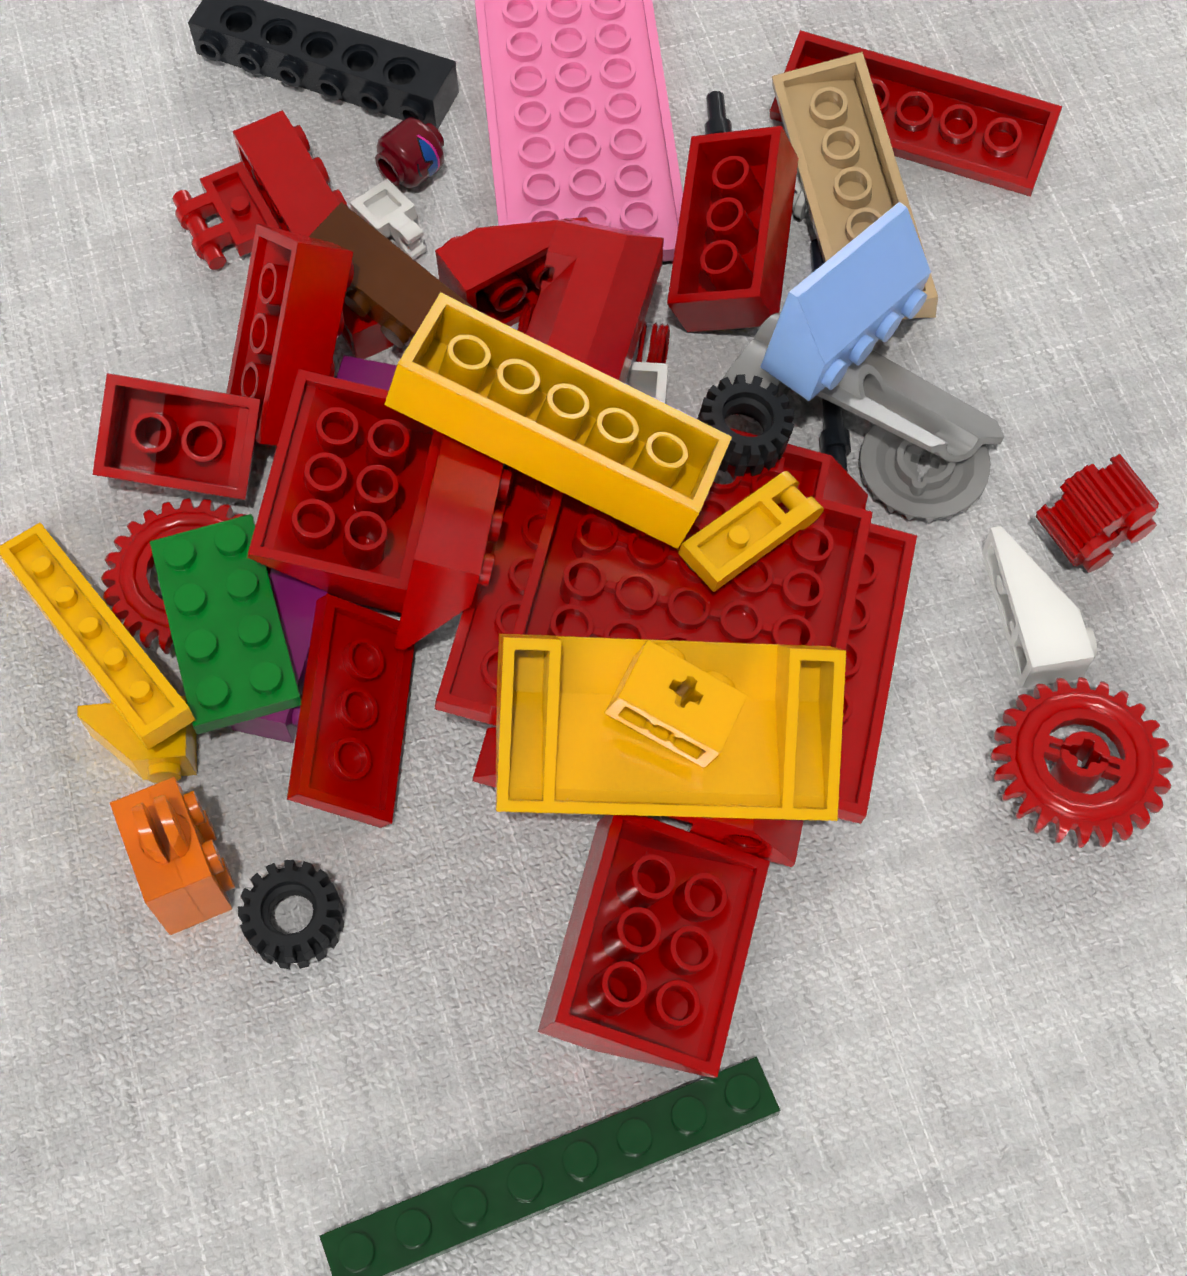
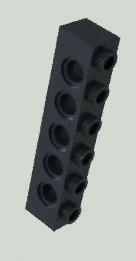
[188,0,459,129]

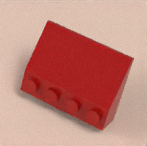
[248,369,444,614]
[394,434,513,650]
[538,815,770,1078]

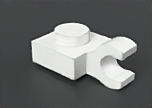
[350,179,427,259]

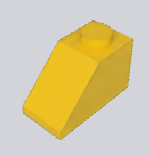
[77,696,197,783]

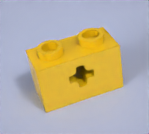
[605,640,748,768]

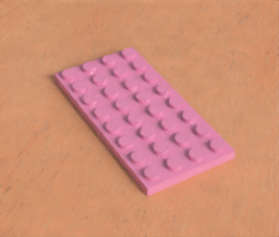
[475,0,683,261]

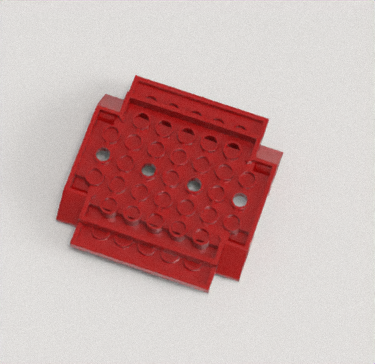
[435,428,917,868]

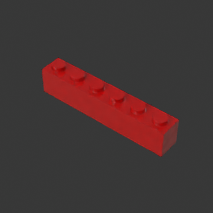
[232,110,395,359]

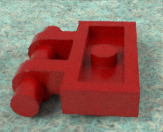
[172,161,280,270]

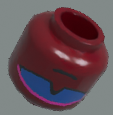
[375,118,444,189]

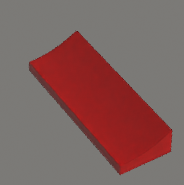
[770,30,1062,197]

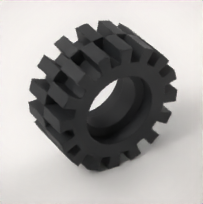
[697,374,795,476]
[238,860,345,969]

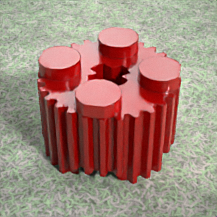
[1035,454,1159,573]

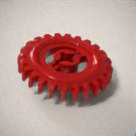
[101,498,271,654]
[991,677,1173,848]

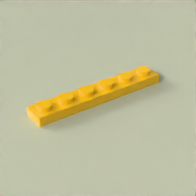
[0,522,195,750]

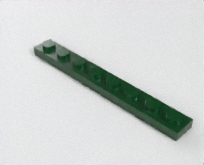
[319,1057,781,1276]

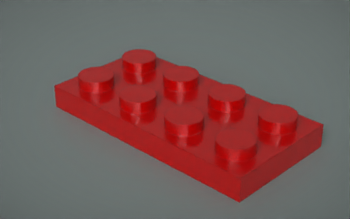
[287,593,414,828]

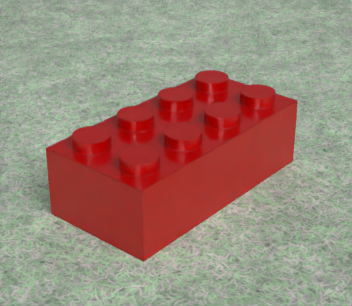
[667,126,799,332]

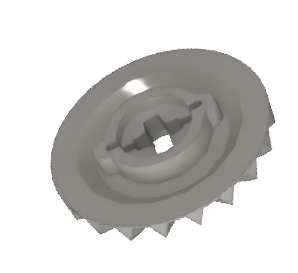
[859,424,991,524]

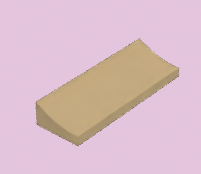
[772,52,938,319]

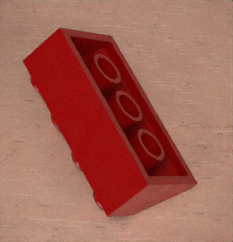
[226,224,354,446]

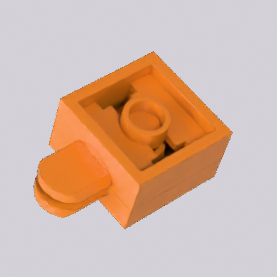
[110,777,235,935]

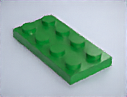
[150,514,302,735]

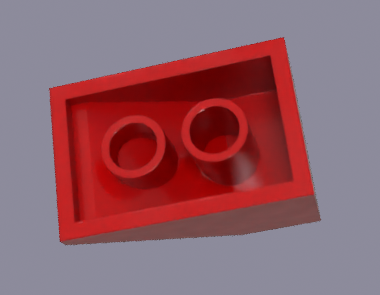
[435,217,591,327]
[92,373,262,500]

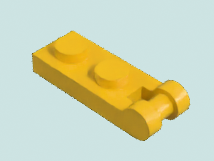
[678,471,824,592]

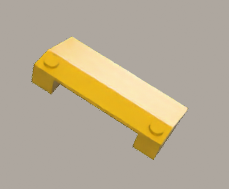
[496,634,846,821]

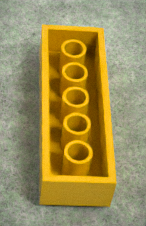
[384,292,732,549]

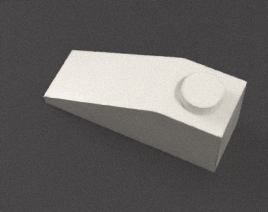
[982,526,1097,688]

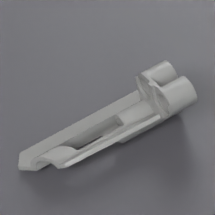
[723,313,1004,462]

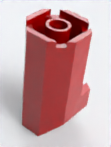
[526,218,664,383]

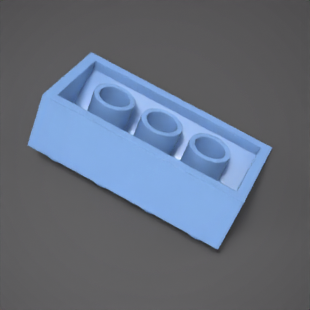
[760,202,931,401]

